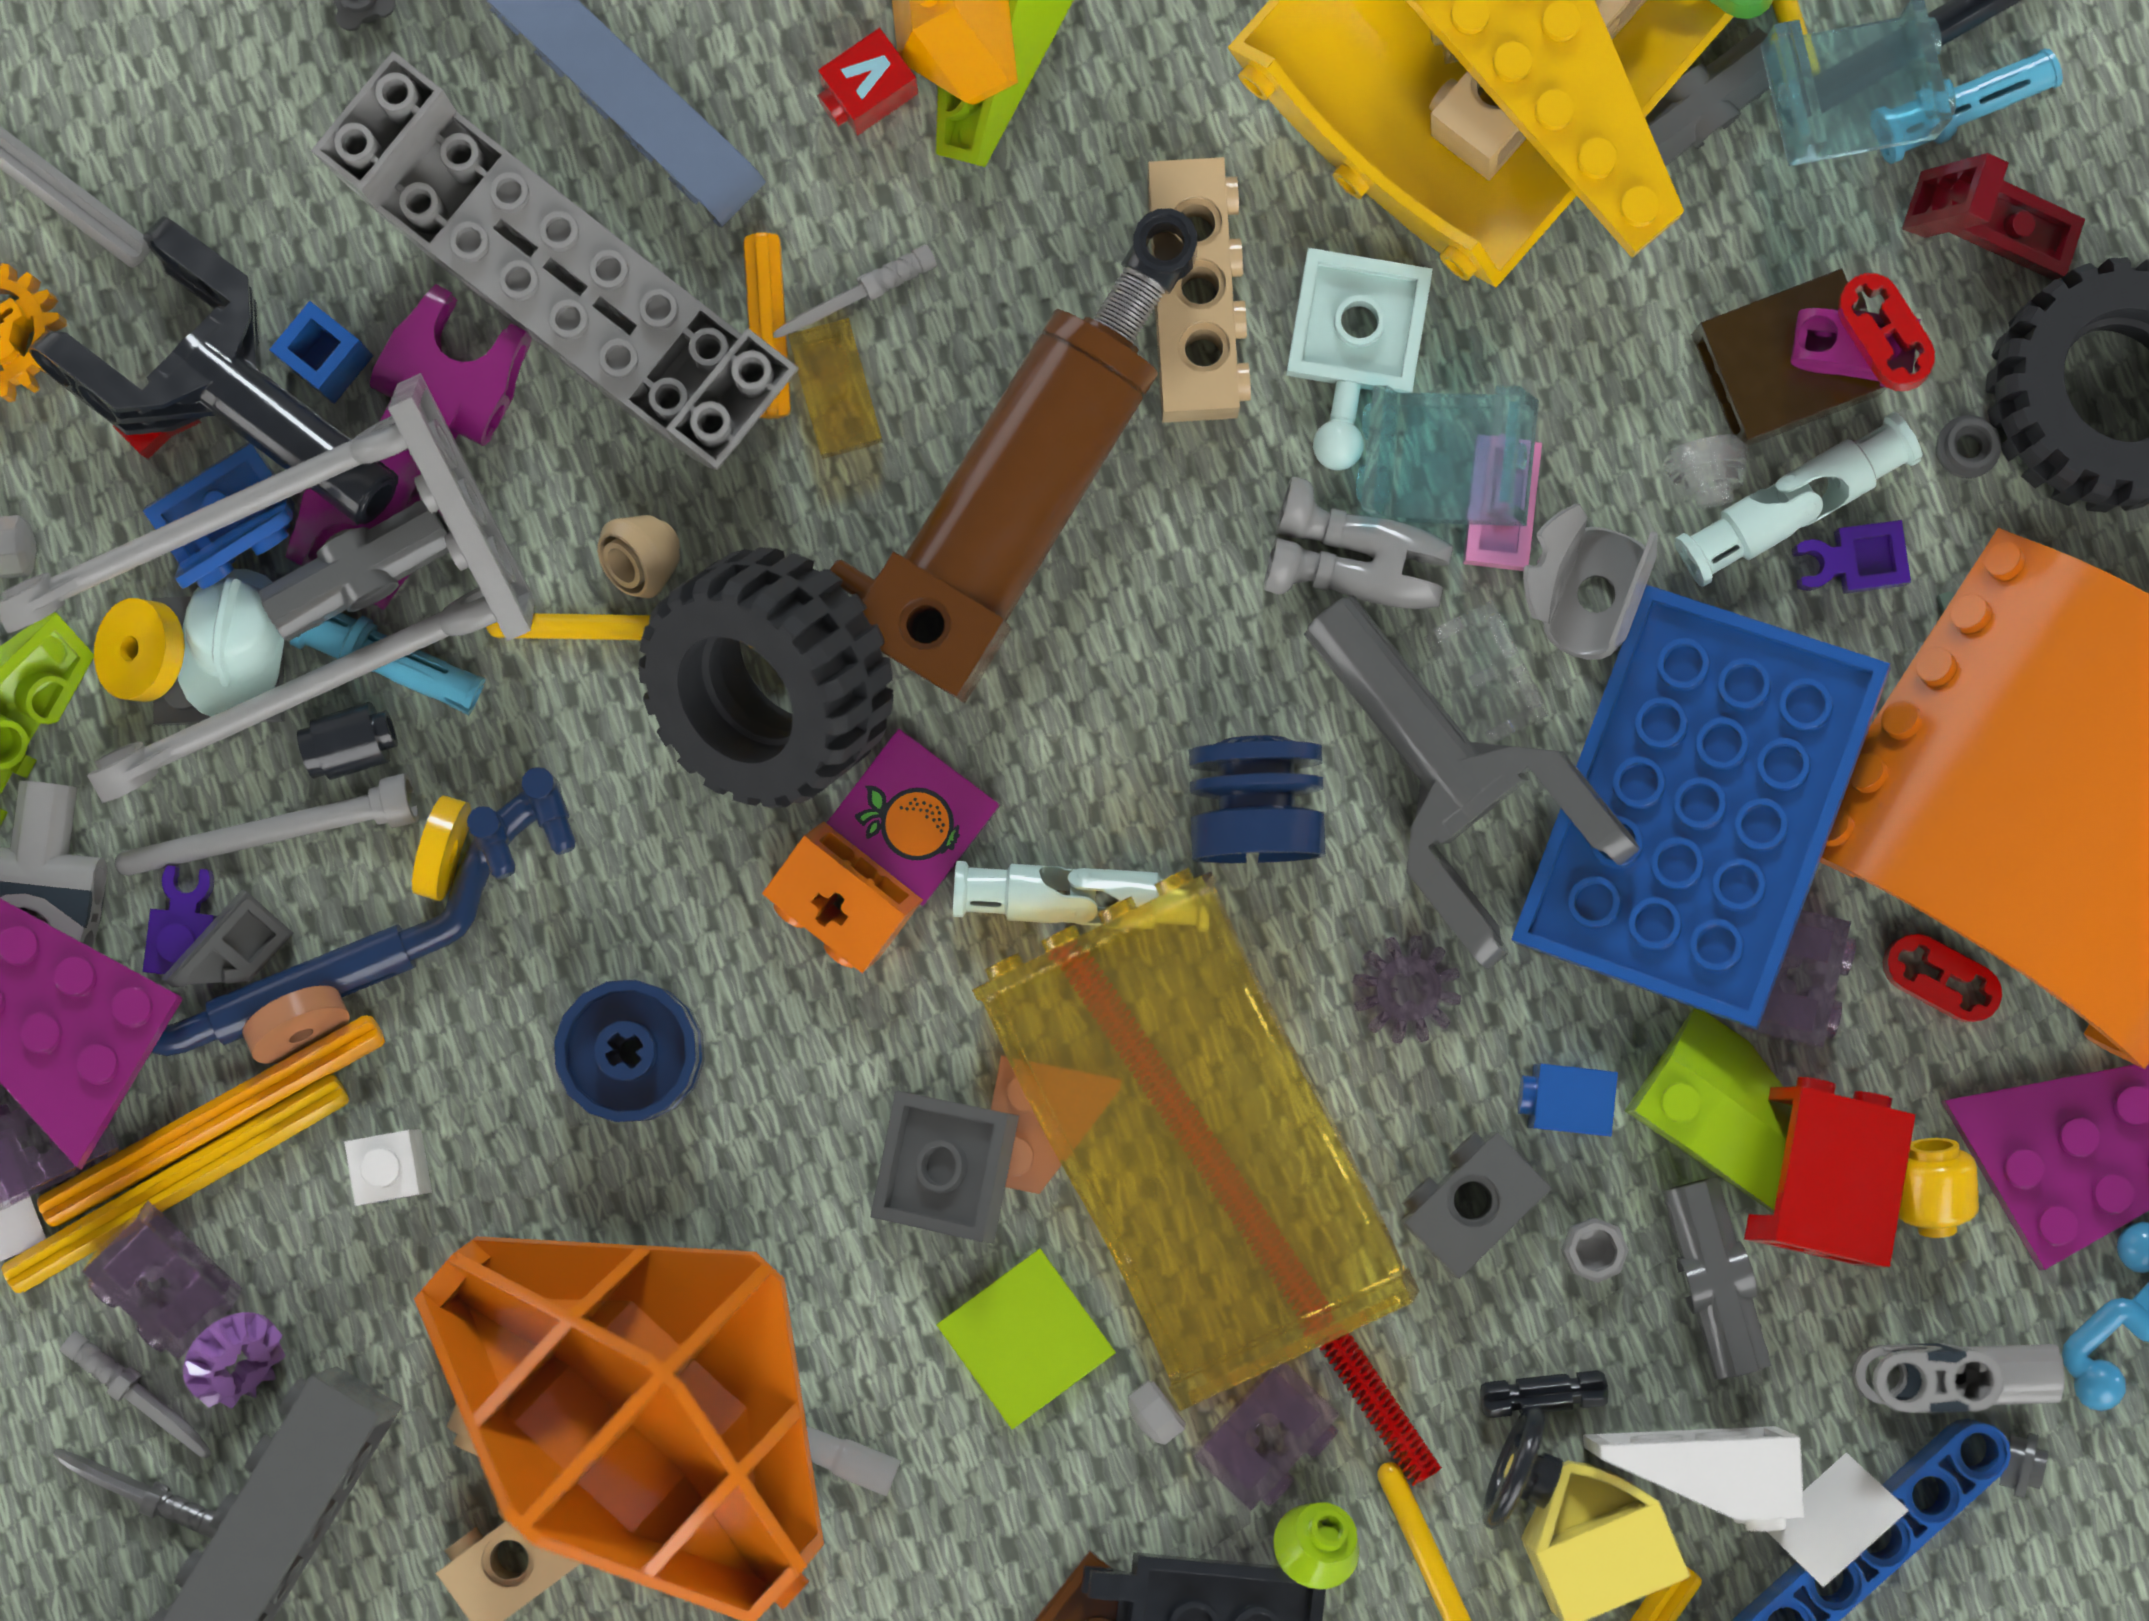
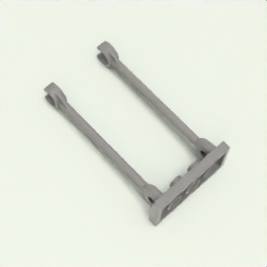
[0,373,535,803]

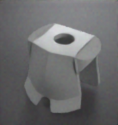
[1523,504,1658,660]

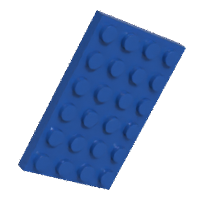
[1511,585,1891,1030]

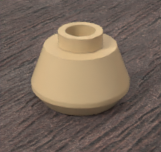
[597,515,680,598]

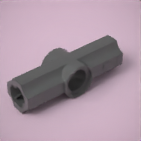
[1645,28,1792,166]
[258,500,451,641]
[1662,1177,1771,1380]

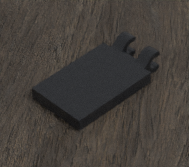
[1081,1552,1326,1621]

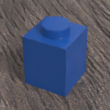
[269,301,374,404]
[1518,1063,1618,1137]

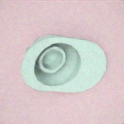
[178,569,285,717]

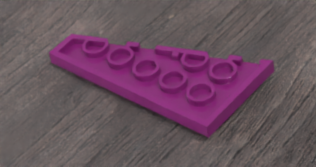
[0,898,183,1169]
[1941,1064,2149,1270]

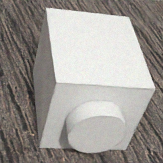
[344,1129,432,1206]

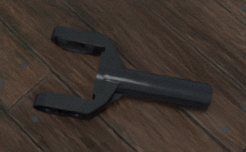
[28,216,398,525]

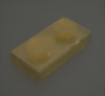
[788,318,883,459]

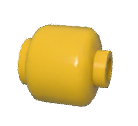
[1898,1138,1979,1238]

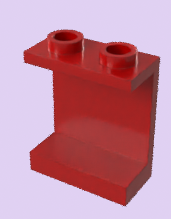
[1744,1077,1916,1268]

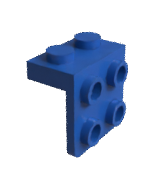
[143,442,295,590]

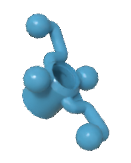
[2062,1222,2149,1411]

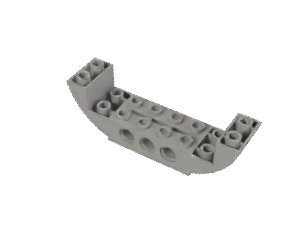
[311,51,799,470]

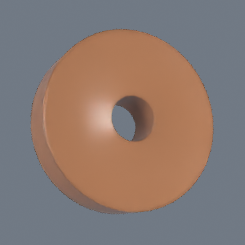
[242,986,350,1064]

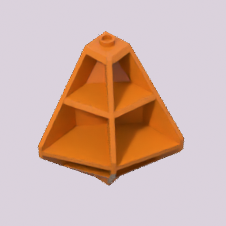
[414,1236,824,1621]

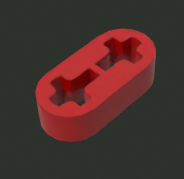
[1838,273,1935,391]
[1882,934,2003,1022]

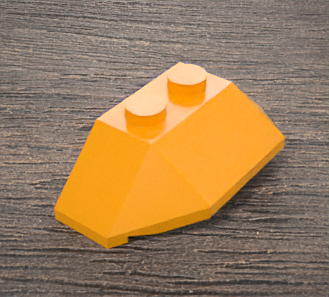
[892,0,1018,105]

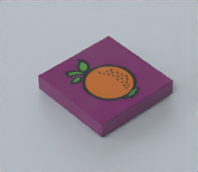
[827,728,1000,907]

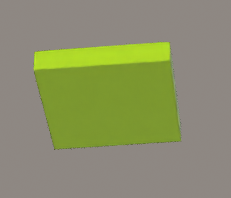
[936,1248,1116,1430]

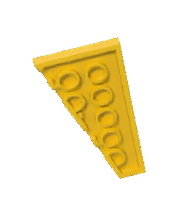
[1405,0,1684,258]

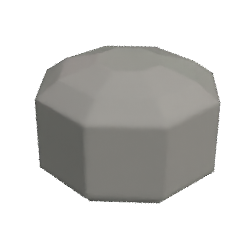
[0,515,37,579]
[1561,1217,1629,1283]
[1128,1379,1186,1445]

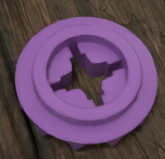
[183,1312,285,1409]

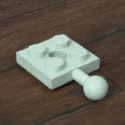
[1286,248,1433,470]

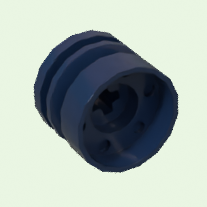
[1189,735,1326,864]

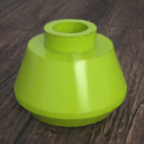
[1273,1502,1360,1589]

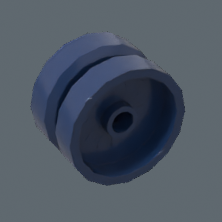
[554,980,705,1122]

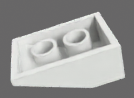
[1583,1426,1804,1531]

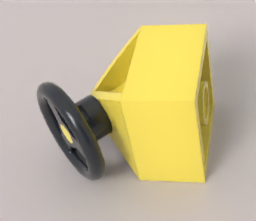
[1482,1406,1690,1621]

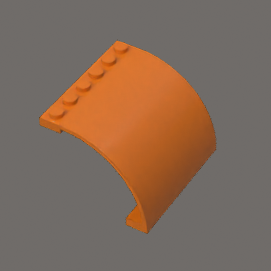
[1820,528,2149,1069]

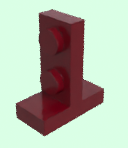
[1902,153,2085,280]

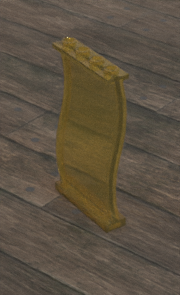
[972,867,1420,1411]

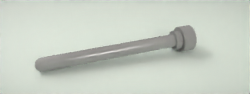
[115,773,419,876]

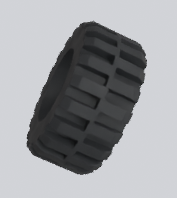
[1985,257,2149,513]
[638,547,893,808]

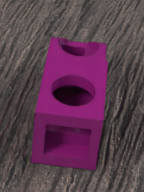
[1791,308,1921,386]

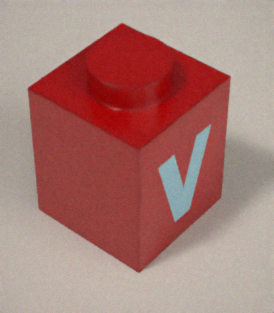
[817,27,919,136]

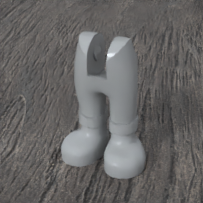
[1263,476,1454,609]

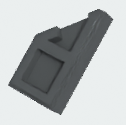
[161,889,294,988]

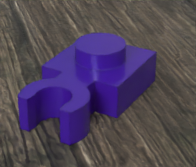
[1792,520,1911,594]
[142,865,217,975]

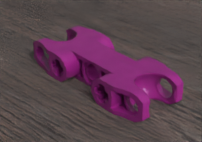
[285,284,532,610]

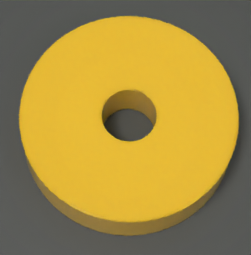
[94,598,185,702]
[412,795,471,901]

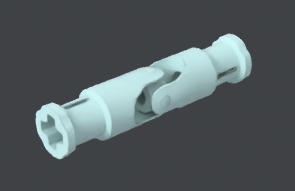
[1674,412,1923,587]
[953,861,1212,932]

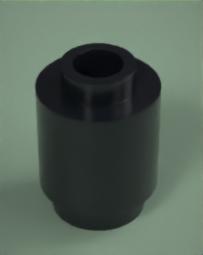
[297,702,398,780]

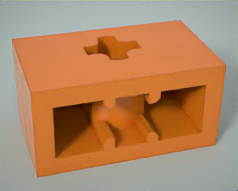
[762,821,923,973]

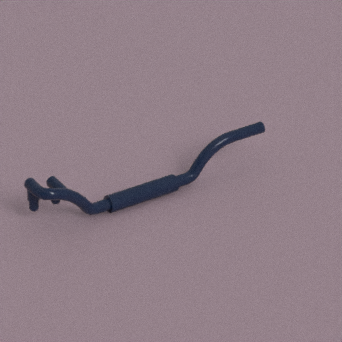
[151,767,576,1056]

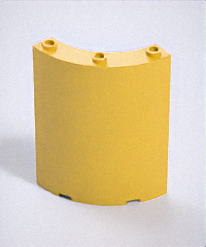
[1227,0,1734,288]

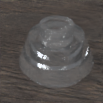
[1662,434,1749,509]

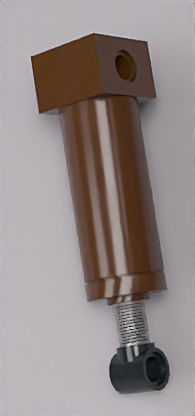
[830,208,1197,703]

